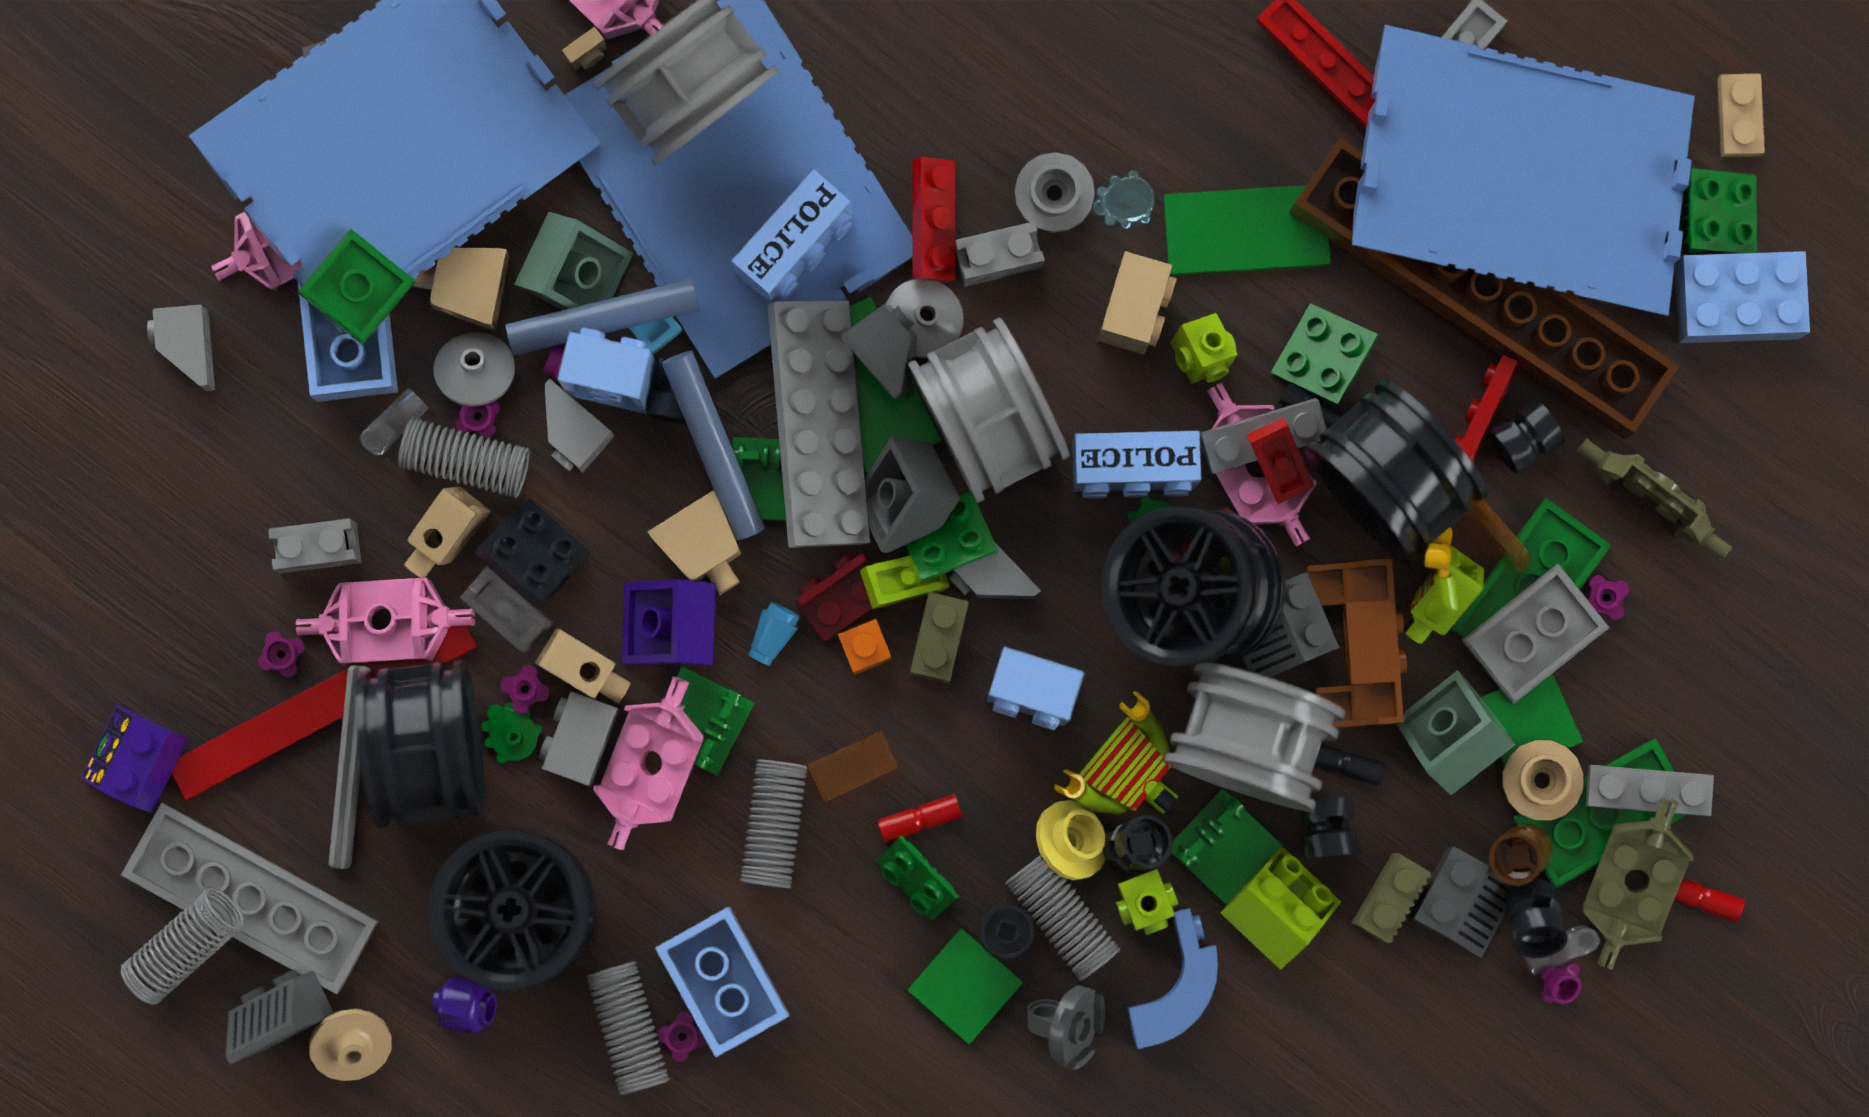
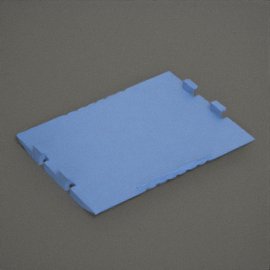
[189,0,601,333]
[565,0,913,379]
[1352,25,1695,316]

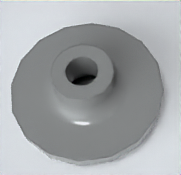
[1014,152,1095,233]

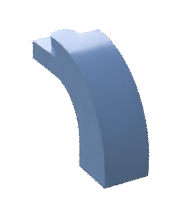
[1126,908,1218,1049]

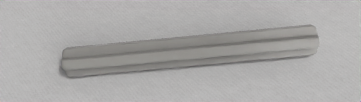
[329,665,371,869]

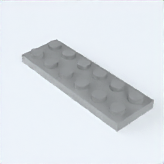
[767,301,870,548]
[121,803,379,994]

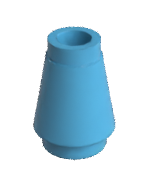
[748,602,800,666]

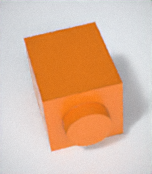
[838,619,892,675]

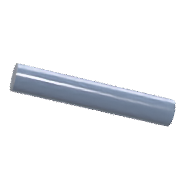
[506,278,700,356]
[662,351,765,540]

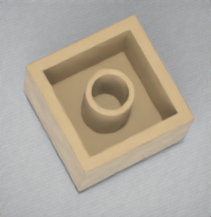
[1098,251,1177,355]

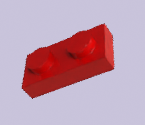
[1246,417,1315,504]

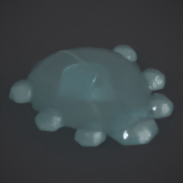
[1093,170,1154,229]

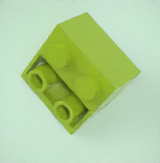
[1221,846,1341,970]

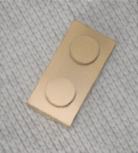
[1718,74,1765,157]

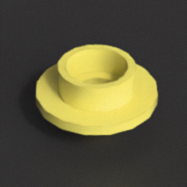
[1036,800,1105,880]

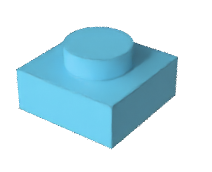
[629,317,683,355]

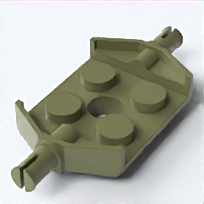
[1576,438,1732,560]
[1582,796,1694,969]

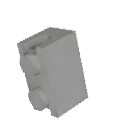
[955,221,1045,287]
[268,518,362,574]
[539,691,620,787]

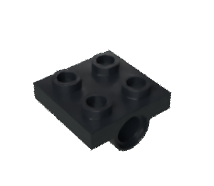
[475,499,590,608]

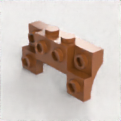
[1306,559,1407,728]

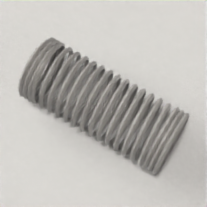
[398,417,530,498]
[740,759,808,889]
[1005,855,1120,981]
[121,888,244,1004]
[586,961,670,1095]

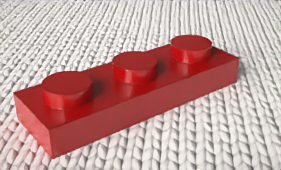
[912,157,955,283]
[1455,355,1518,463]

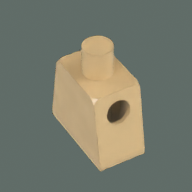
[412,248,510,331]
[404,487,492,578]
[648,490,741,595]
[535,628,631,703]

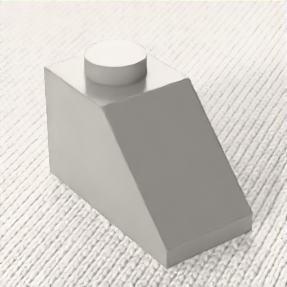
[147,304,215,391]
[545,379,614,473]
[948,543,1041,599]

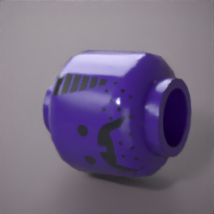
[432,976,497,1034]

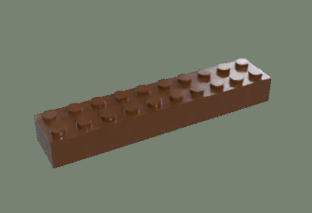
[1290,137,1679,440]

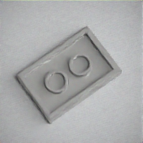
[1461,564,1609,704]

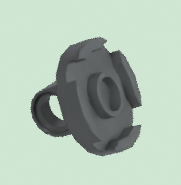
[1027,985,1106,1070]

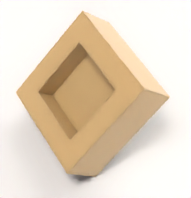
[562,27,607,71]

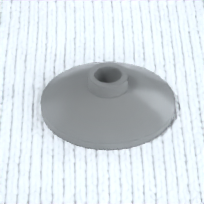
[886,279,964,358]
[434,332,515,406]

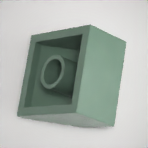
[514,212,633,310]
[1396,670,1515,795]

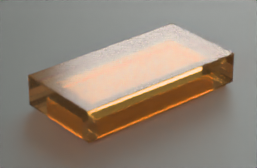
[1468,499,1531,572]
[807,731,899,802]

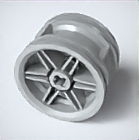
[592,0,779,166]
[907,317,1070,503]
[1163,663,1345,812]

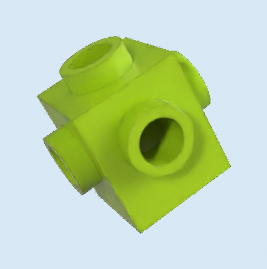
[1170,313,1238,384]
[1116,869,1179,935]

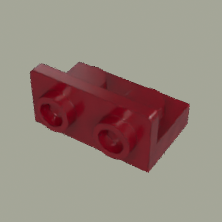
[795,553,872,643]

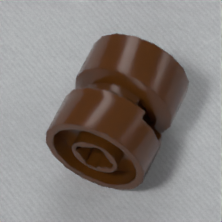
[1489,823,1553,886]

